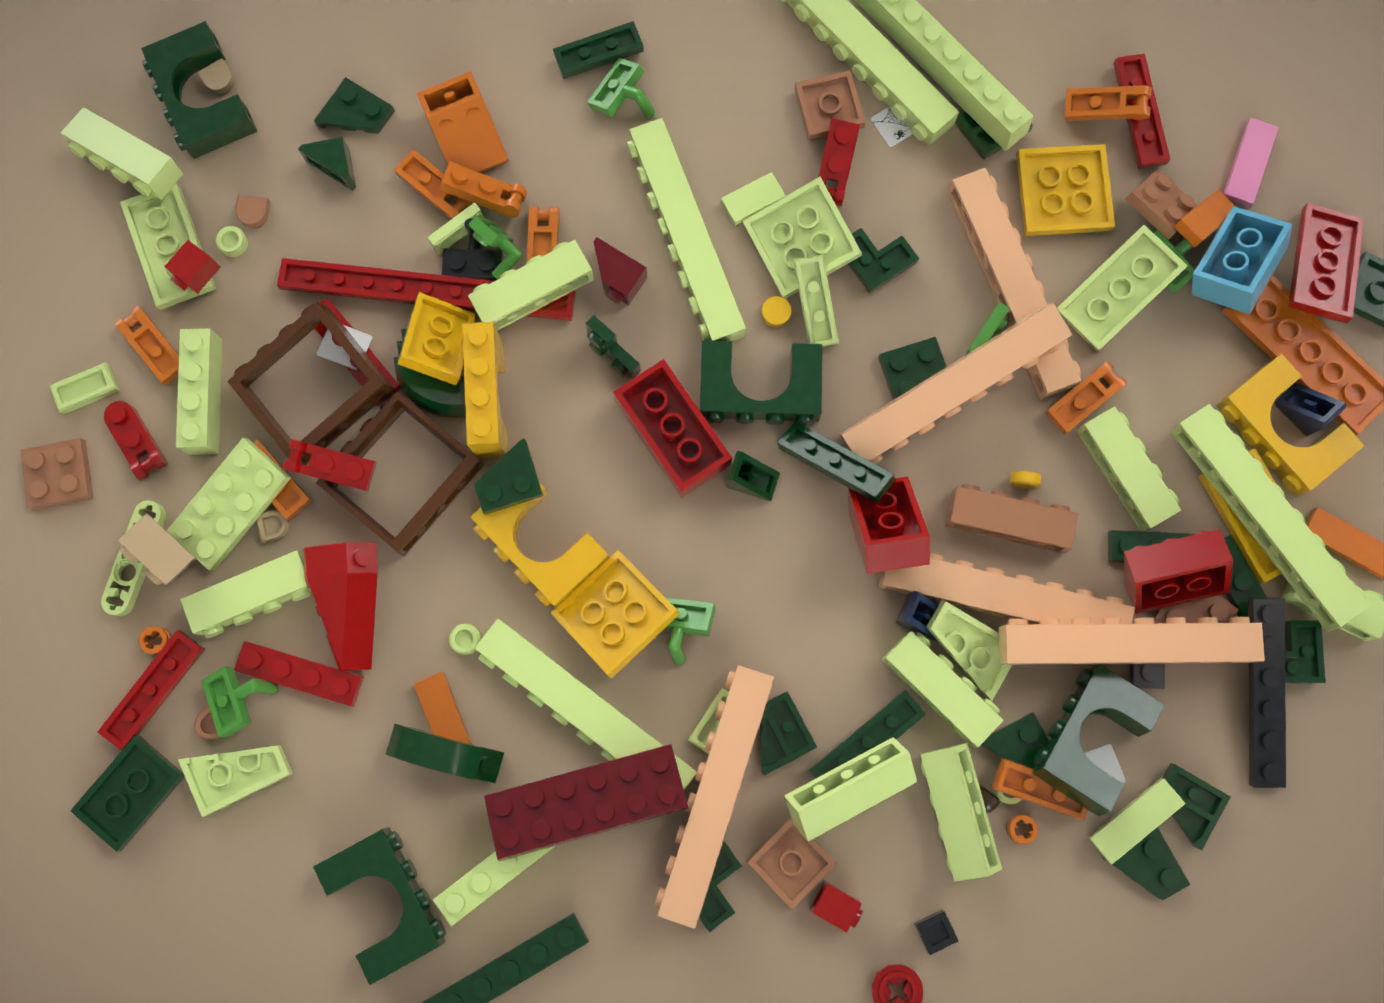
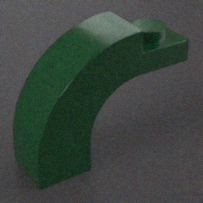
[393,329,466,417]
[386,724,504,784]

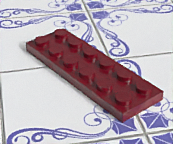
[484,744,688,861]

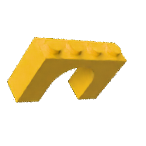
[462,322,508,460]
[1216,353,1365,496]
[471,482,610,608]

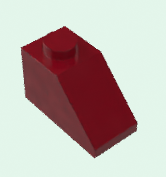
[593,237,648,306]

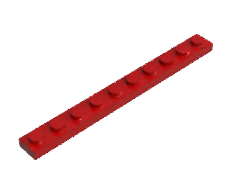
[277,258,576,321]

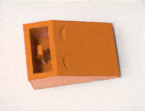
[416,71,509,173]

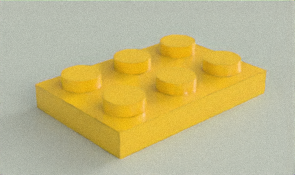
[397,292,476,385]

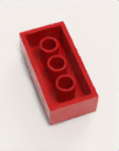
[613,359,732,498]

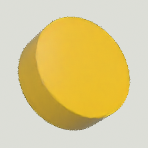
[762,296,792,328]
[1010,471,1042,490]

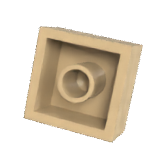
[117,513,196,586]

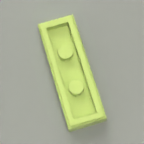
[793,254,839,347]
[1088,778,1186,865]

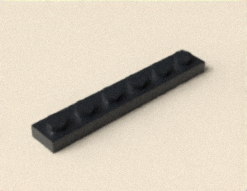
[1248,598,1286,788]

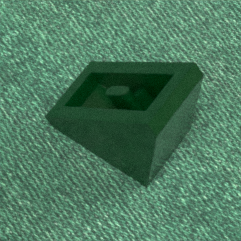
[298,137,356,191]
[726,451,780,501]

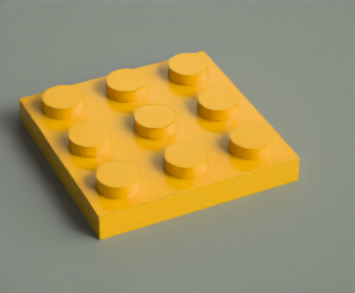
[1016,144,1115,236]
[551,550,680,679]

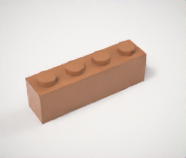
[945,484,1079,553]

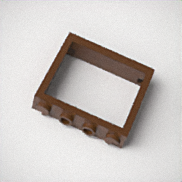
[227,302,394,465]
[316,391,484,557]

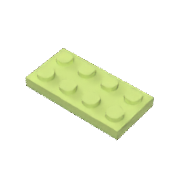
[120,182,216,310]
[1057,225,1187,352]
[167,438,291,571]

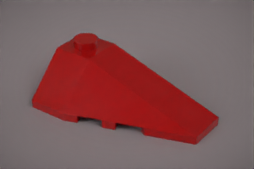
[303,542,378,671]

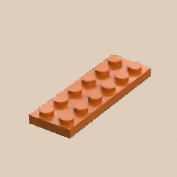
[1221,275,1384,435]

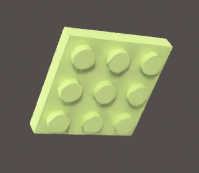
[743,177,862,299]

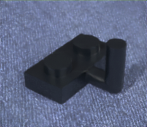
[442,218,504,281]

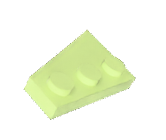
[926,600,1012,701]
[178,745,293,817]

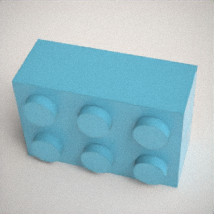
[1191,206,1292,314]

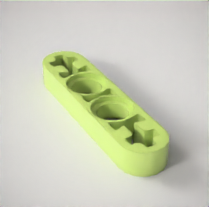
[101,500,166,616]

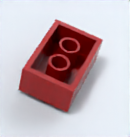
[848,476,930,574]
[1124,529,1233,614]

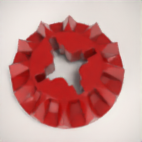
[871,964,923,1003]

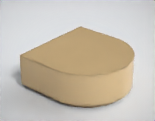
[197,58,234,94]
[256,510,290,544]

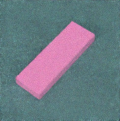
[1223,118,1279,208]

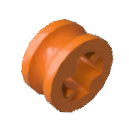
[139,626,172,655]
[1006,814,1038,844]

